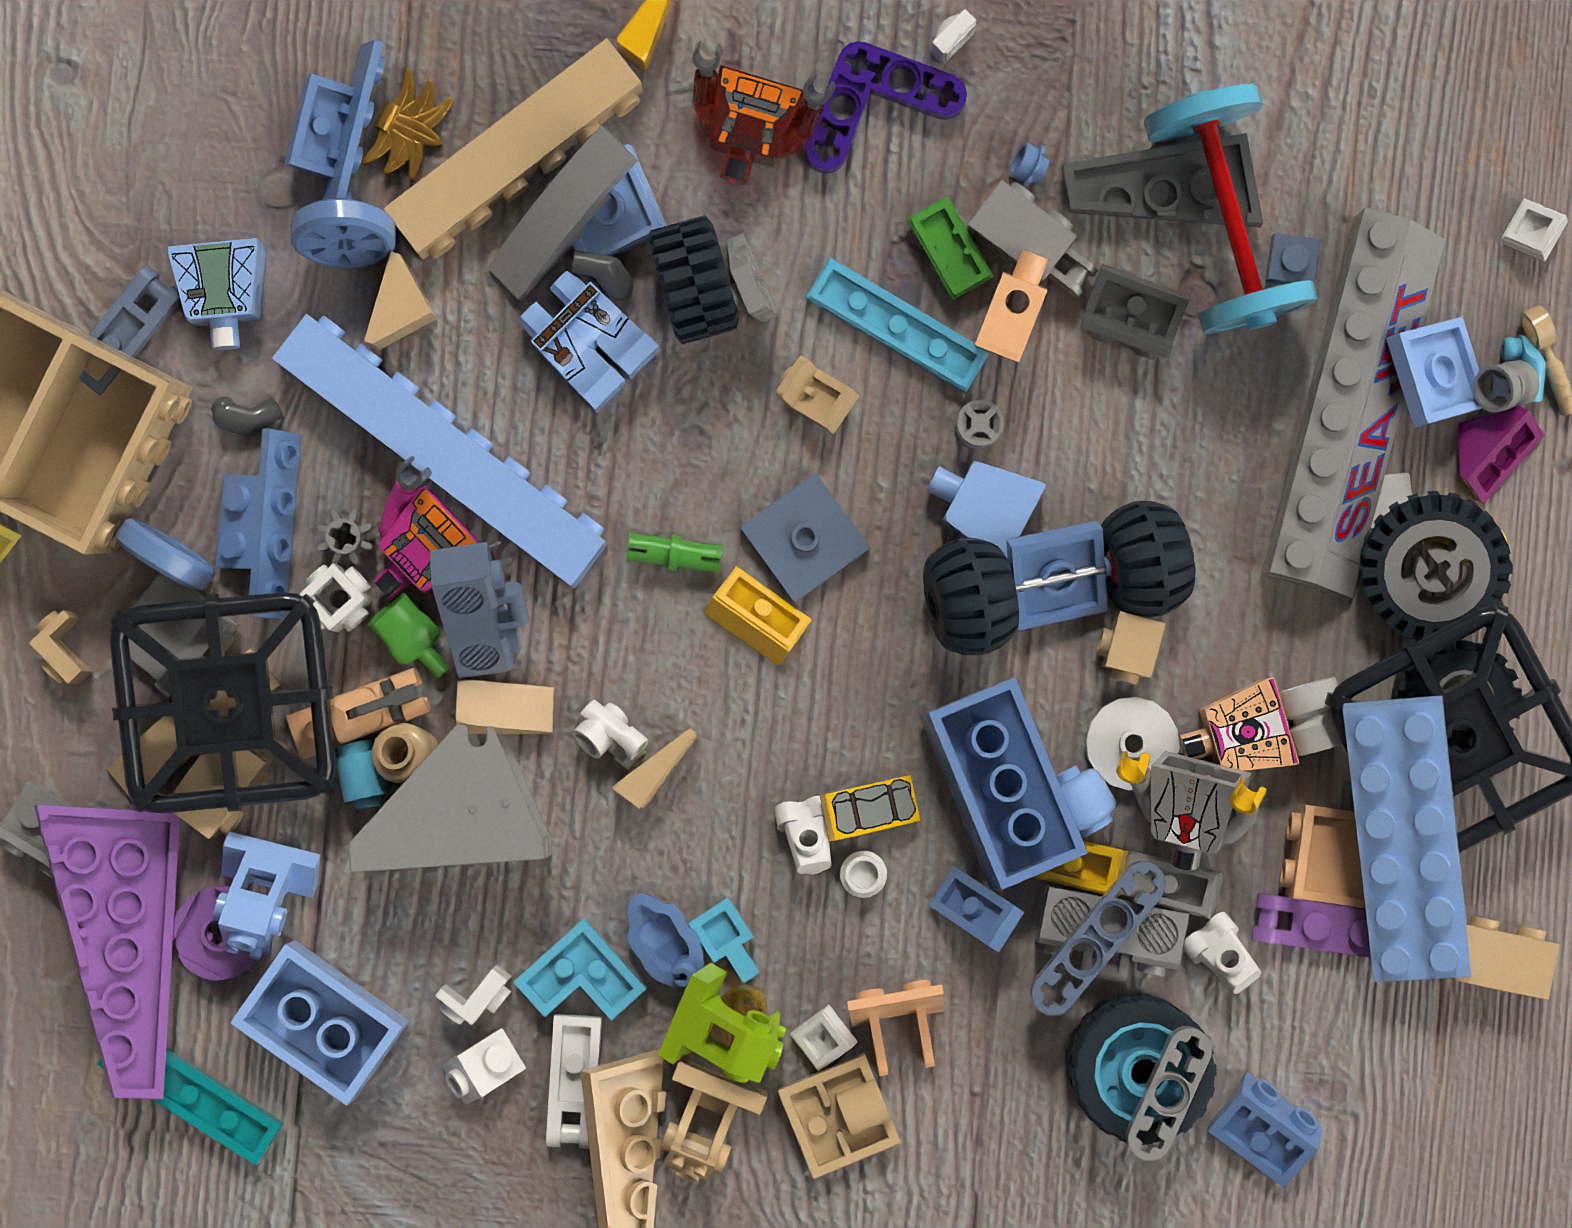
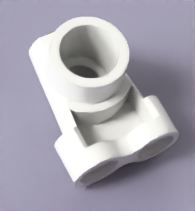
[572,699,649,772]
[774,796,831,875]
[1183,912,1261,994]

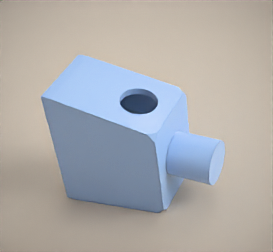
[926,461,1046,559]

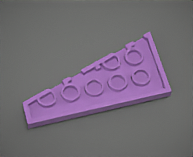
[34,805,180,1099]

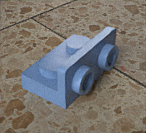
[1207,1072,1322,1188]

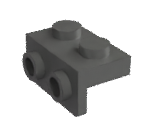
[1080,264,1190,359]

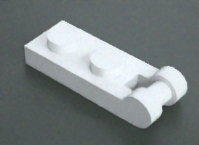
[546,1014,602,1149]

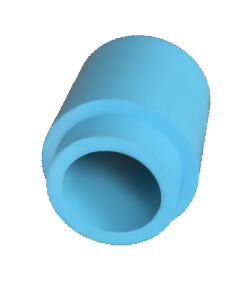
[336,738,390,810]

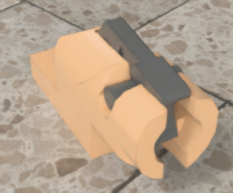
[286,668,431,760]

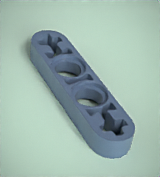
[1030,861,1166,1016]

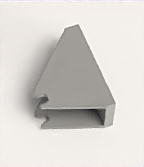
[349,724,551,872]

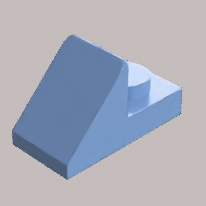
[929,866,1024,952]

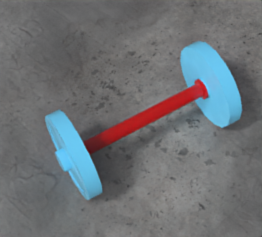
[1143,84,1318,334]

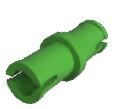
[626,532,723,574]

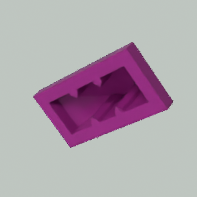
[1458,406,1545,505]

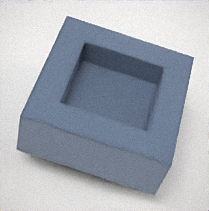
[1265,233,1321,284]

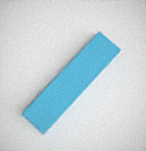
[806,258,990,393]

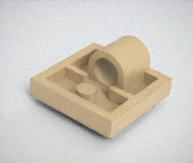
[778,1053,901,1179]

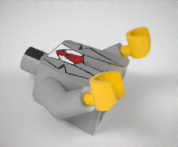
[1116,751,1267,871]

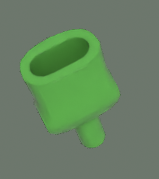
[368,593,449,678]

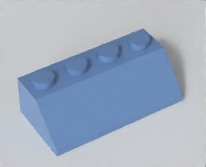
[919,677,1088,890]

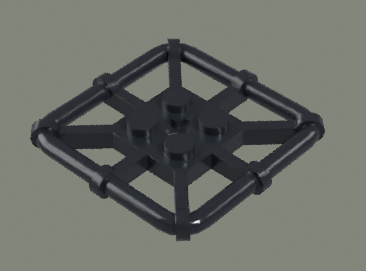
[109,592,336,814]
[1324,603,1572,853]

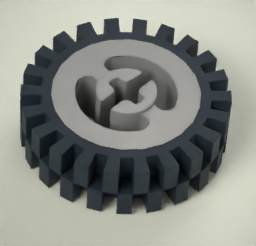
[1360,491,1513,639]

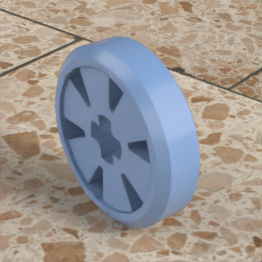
[290,199,396,268]
[114,518,215,591]

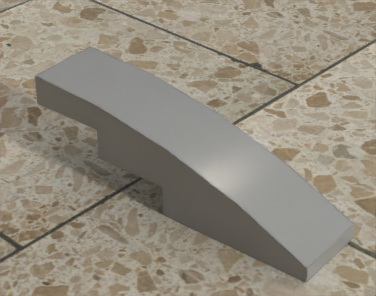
[487,125,638,301]

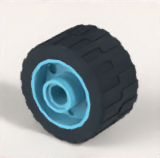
[1065,993,1217,1145]

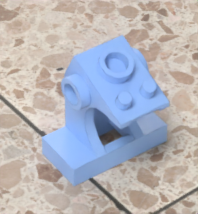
[213,831,320,960]

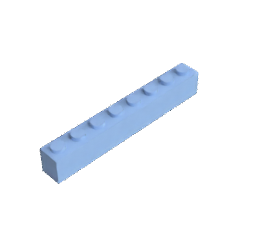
[272,314,608,588]

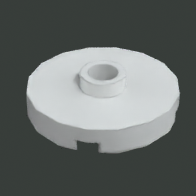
[1084,697,1180,790]

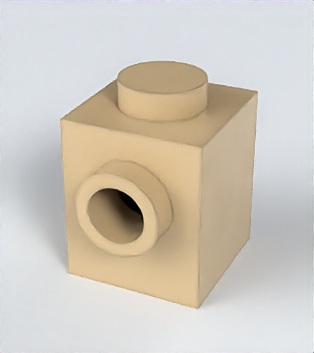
[1096,611,1166,685]

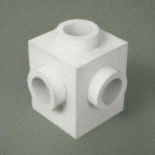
[299,563,373,632]

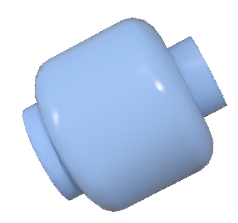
[1056,765,1116,838]

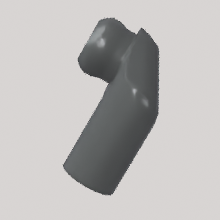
[571,250,633,300]
[211,397,284,436]

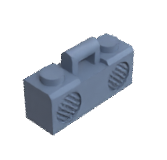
[430,542,530,679]

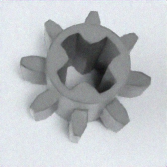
[317,509,376,565]

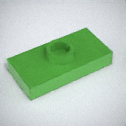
[907,196,994,302]

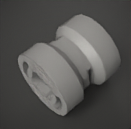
[1473,360,1540,413]

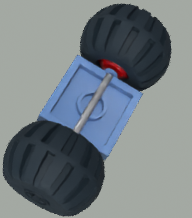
[923,501,1196,655]

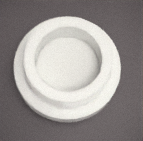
[840,850,887,898]

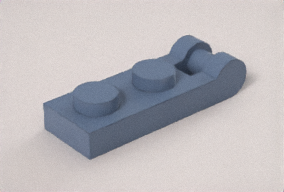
[79,266,181,396]

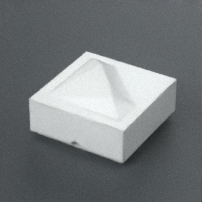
[930,9,976,64]
[1501,198,1568,261]
[790,1004,858,1072]

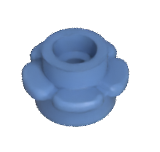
[1009,142,1049,187]

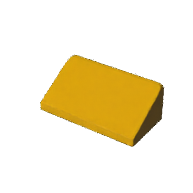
[704,566,812,665]

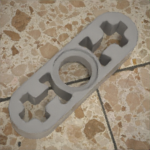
[1126,1026,1212,1161]

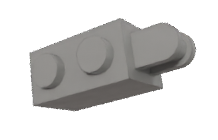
[967,180,1098,298]

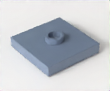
[740,473,870,603]

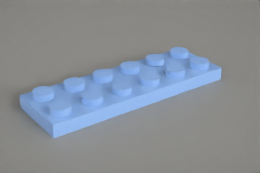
[1343,696,1472,982]

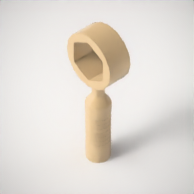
[1520,305,1572,416]

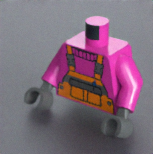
[373,456,512,601]

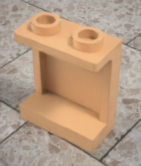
[1280,803,1366,909]

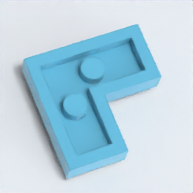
[513,917,647,1021]

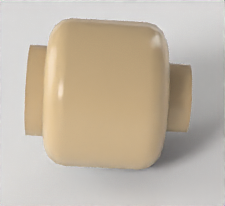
[372,723,438,785]

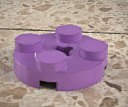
[173,885,264,981]

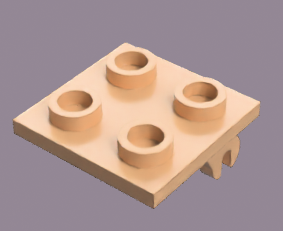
[847,980,944,1076]

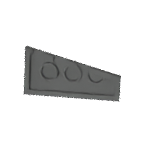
[1061,133,1263,228]

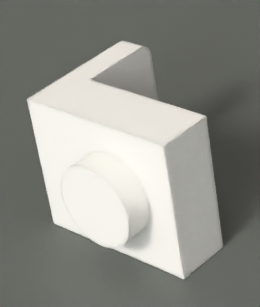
[435,965,512,1025]
[442,1028,526,1104]

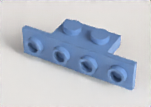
[284,40,385,200]
[216,428,301,620]

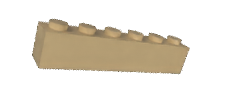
[383,38,643,260]

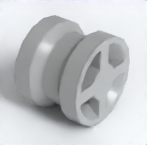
[955,399,1004,450]

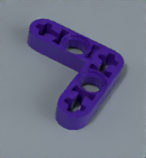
[805,41,967,174]

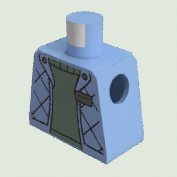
[168,238,266,350]

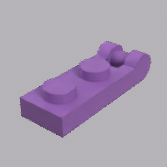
[1251,893,1371,958]

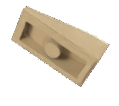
[456,680,554,734]
[612,728,698,809]

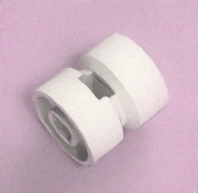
[1279,676,1342,756]

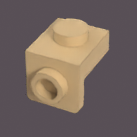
[776,356,859,435]
[29,610,93,684]

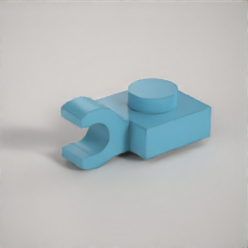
[689,897,760,983]

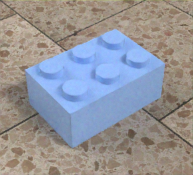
[230,940,410,1106]

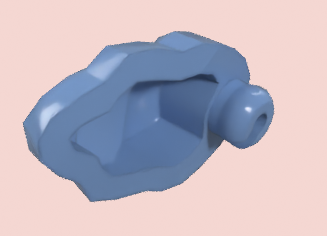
[627,893,704,989]

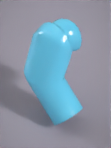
[1501,335,1546,402]

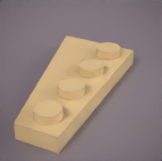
[580,1049,669,1228]

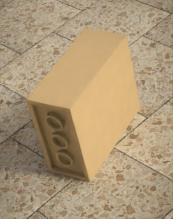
[0,289,193,554]

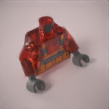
[692,41,836,185]

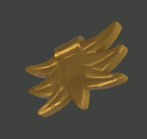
[361,68,453,181]

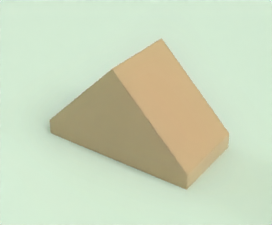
[364,252,437,350]

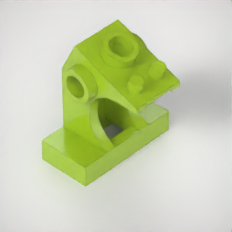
[657,963,787,1083]

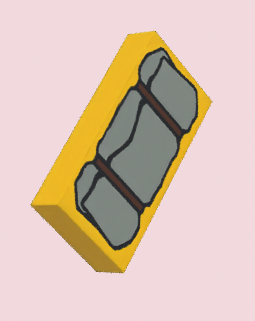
[819,775,921,841]

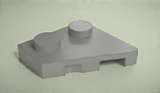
[727,233,779,322]

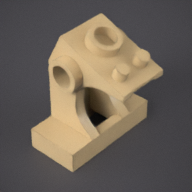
[660,1058,768,1182]

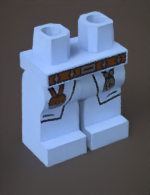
[519,271,660,413]

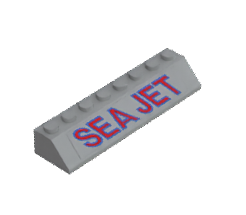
[1261,207,1445,599]

